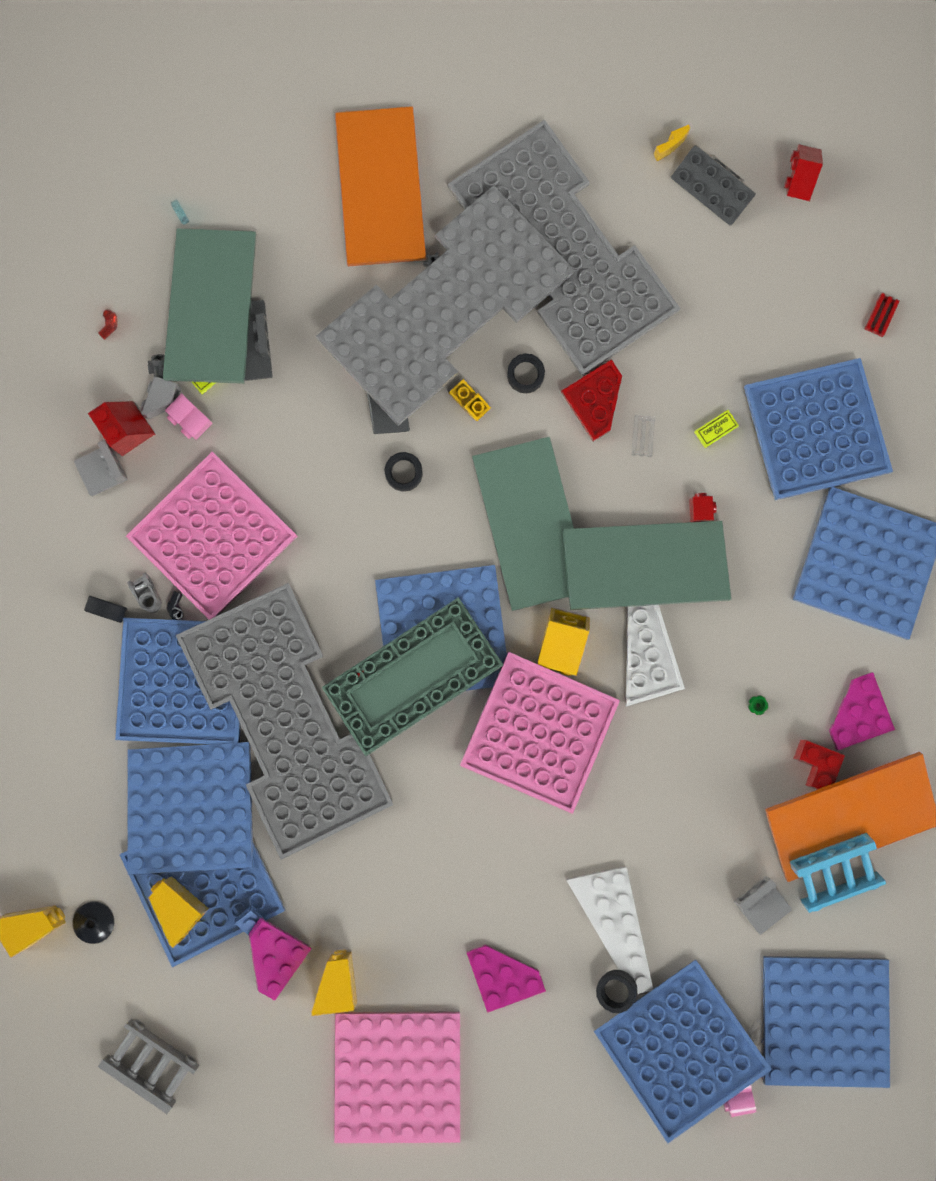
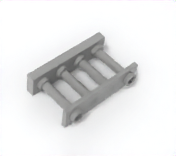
[98,1019,200,1114]

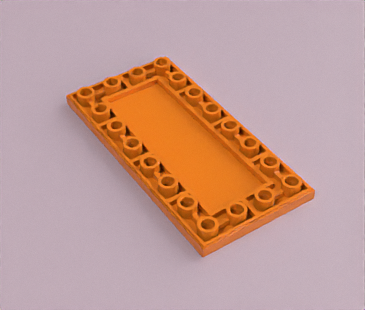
[335,106,426,267]
[765,752,936,882]

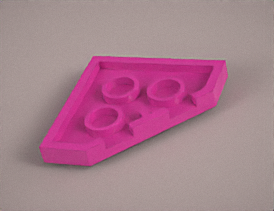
[829,672,895,750]
[248,918,311,1000]
[466,945,546,1013]

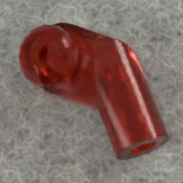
[98,309,117,340]

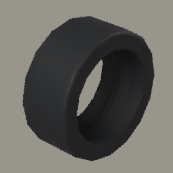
[507,353,545,394]
[384,452,423,492]
[84,596,127,623]
[596,970,638,1013]

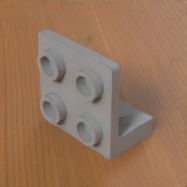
[74,440,128,496]
[734,876,792,934]

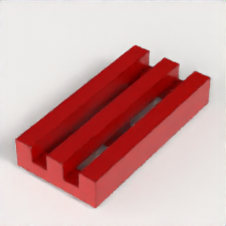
[864,293,900,337]

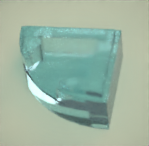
[171,199,190,225]

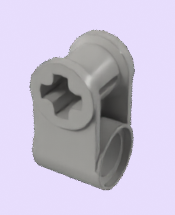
[127,572,162,613]

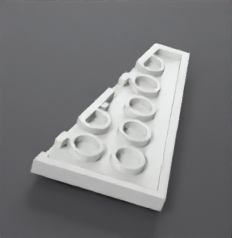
[626,605,685,706]
[566,866,653,994]

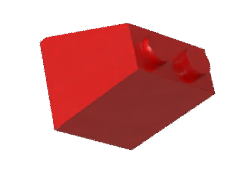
[88,401,155,456]

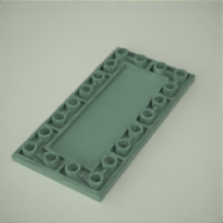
[163,228,256,384]
[472,437,574,611]
[563,521,731,610]
[322,597,504,756]

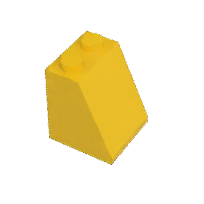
[537,607,590,676]
[149,876,209,948]
[0,905,66,958]
[311,949,357,1016]

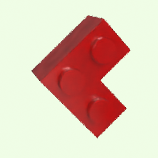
[784,144,823,201]
[793,740,845,790]

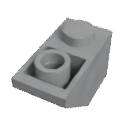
[141,376,181,419]

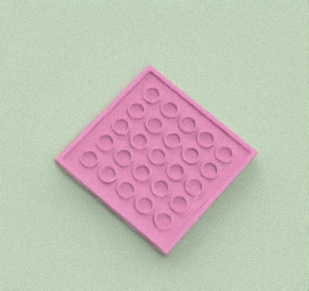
[126,452,298,620]
[460,652,620,814]
[334,1012,460,1143]

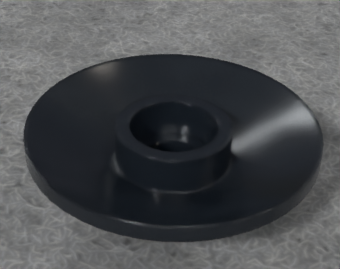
[73,902,114,944]

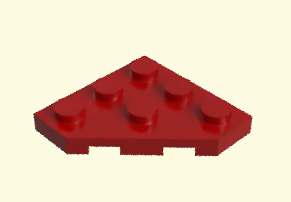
[561,359,622,442]

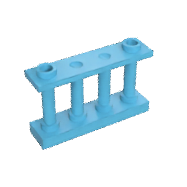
[789,833,886,913]

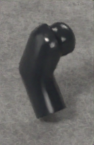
[166,591,184,620]

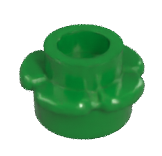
[748,695,768,715]

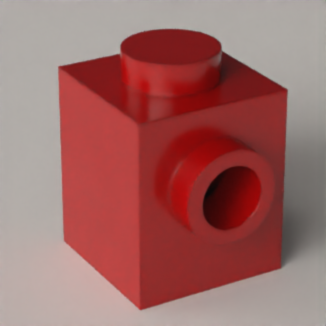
[689,493,717,522]

